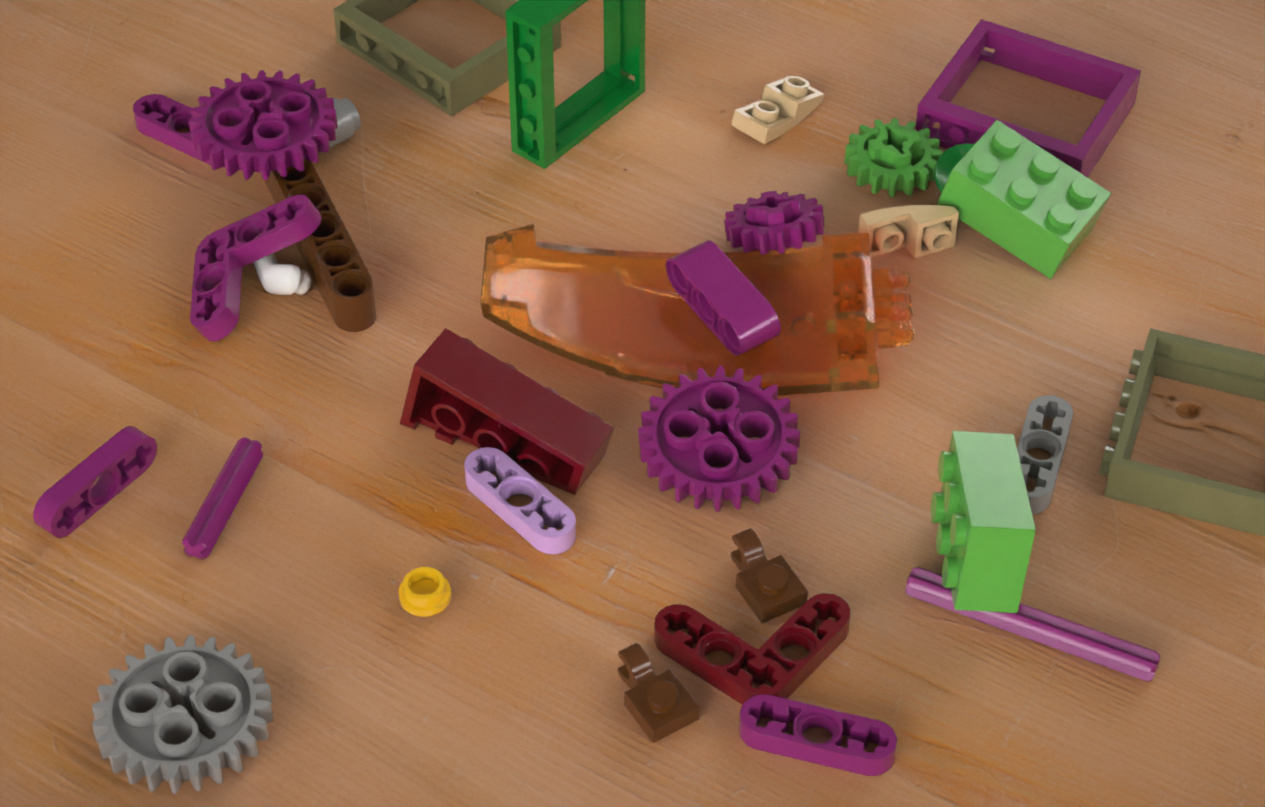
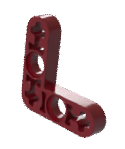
[654,593,851,705]

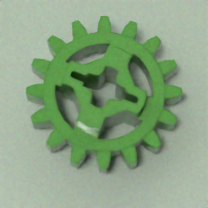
[845,118,943,197]

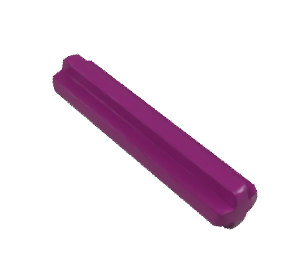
[182,437,263,560]

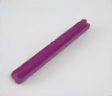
[906,567,1160,682]

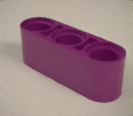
[665,240,781,356]

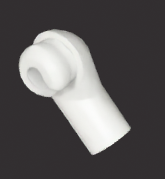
[253,253,312,295]

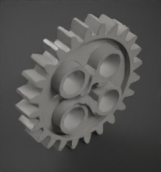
[92,635,273,794]

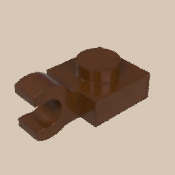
[731,528,808,623]
[618,643,700,743]

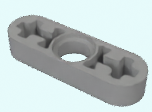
[1017,395,1073,514]

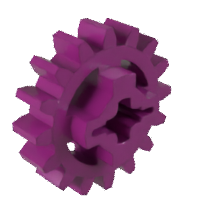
[724,191,825,256]

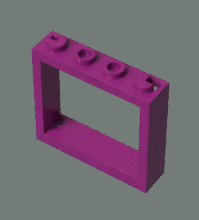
[915,19,1141,178]

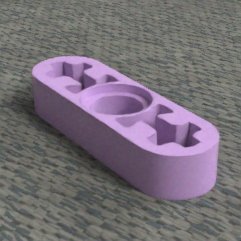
[464,447,576,554]

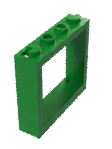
[505,0,646,169]

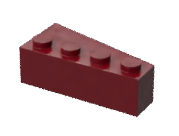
[400,328,614,495]

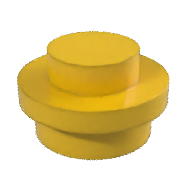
[398,567,451,617]

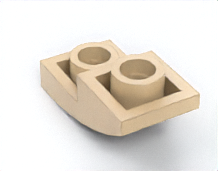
[731,76,824,144]
[857,205,959,259]

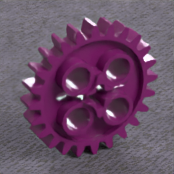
[189,70,338,180]
[638,366,800,512]

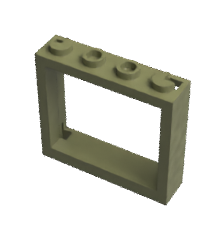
[333,0,561,116]
[1099,328,1265,537]

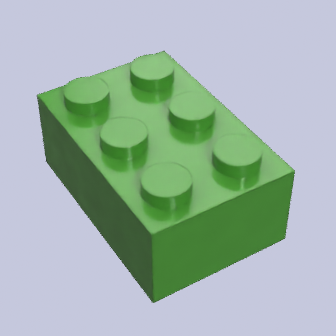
[937,120,1112,279]
[931,431,1036,613]

